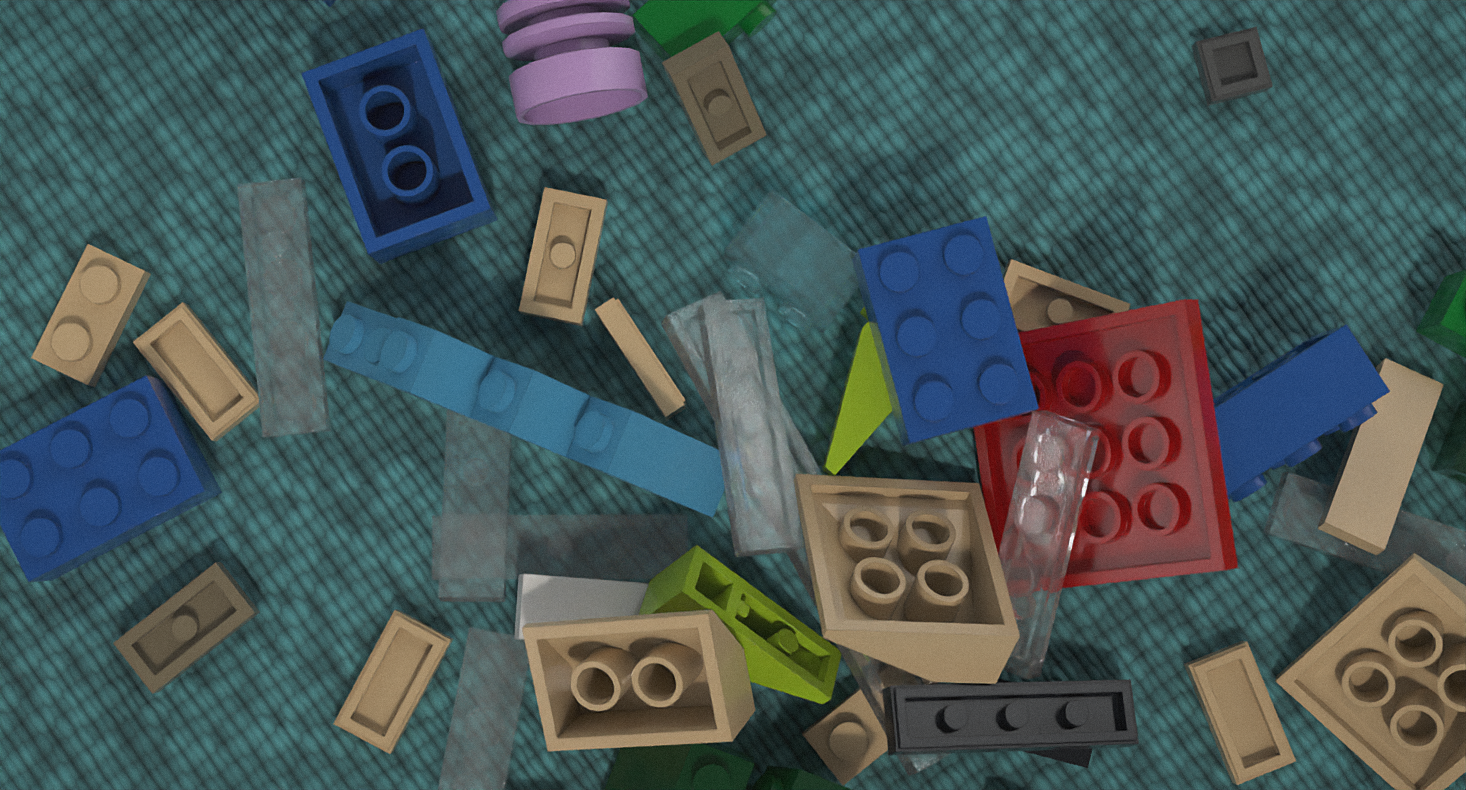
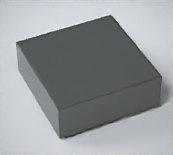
[1191,27,1273,106]

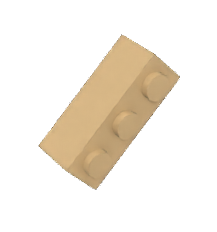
[522,609,756,751]

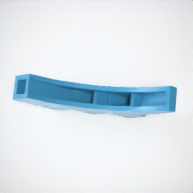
[323,301,737,518]

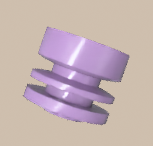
[496,0,648,125]

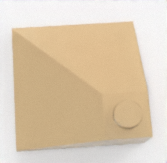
[793,474,1020,684]
[1275,553,1466,790]

